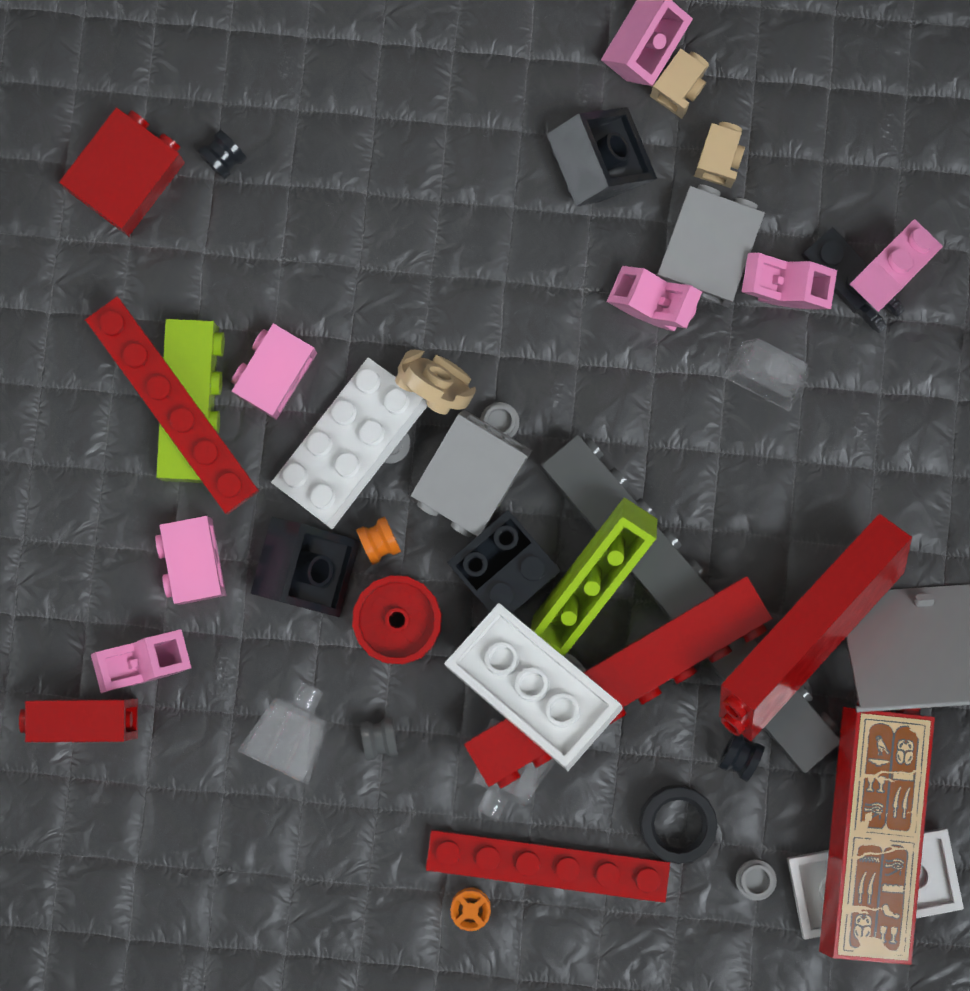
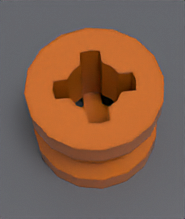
[356,516,401,565]
[450,887,491,931]

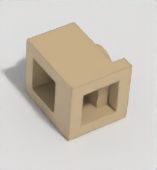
[650,49,709,119]
[694,122,745,188]

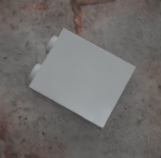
[657,184,765,308]
[411,409,533,537]

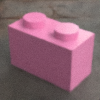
[601,0,693,86]
[850,219,943,312]
[231,323,317,420]
[155,516,226,605]

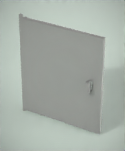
[846,584,970,712]

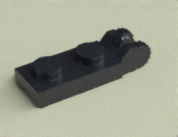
[802,227,905,333]

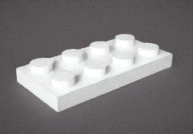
[271,358,427,529]
[444,603,623,771]
[787,828,964,940]

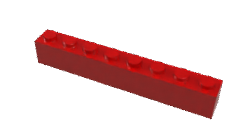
[464,576,773,789]

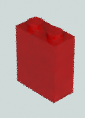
[59,107,185,237]
[19,698,138,742]

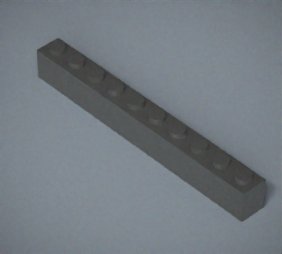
[541,435,840,774]

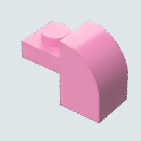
[742,253,837,309]
[606,266,702,331]
[91,629,192,693]

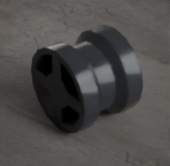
[198,130,247,180]
[718,734,765,782]

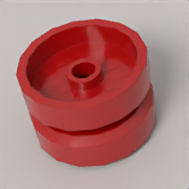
[352,575,442,664]

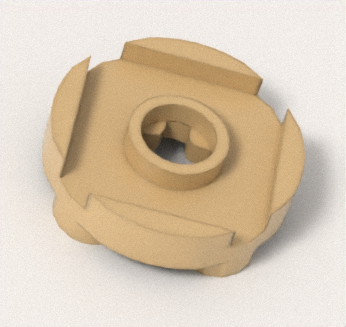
[395,350,476,415]

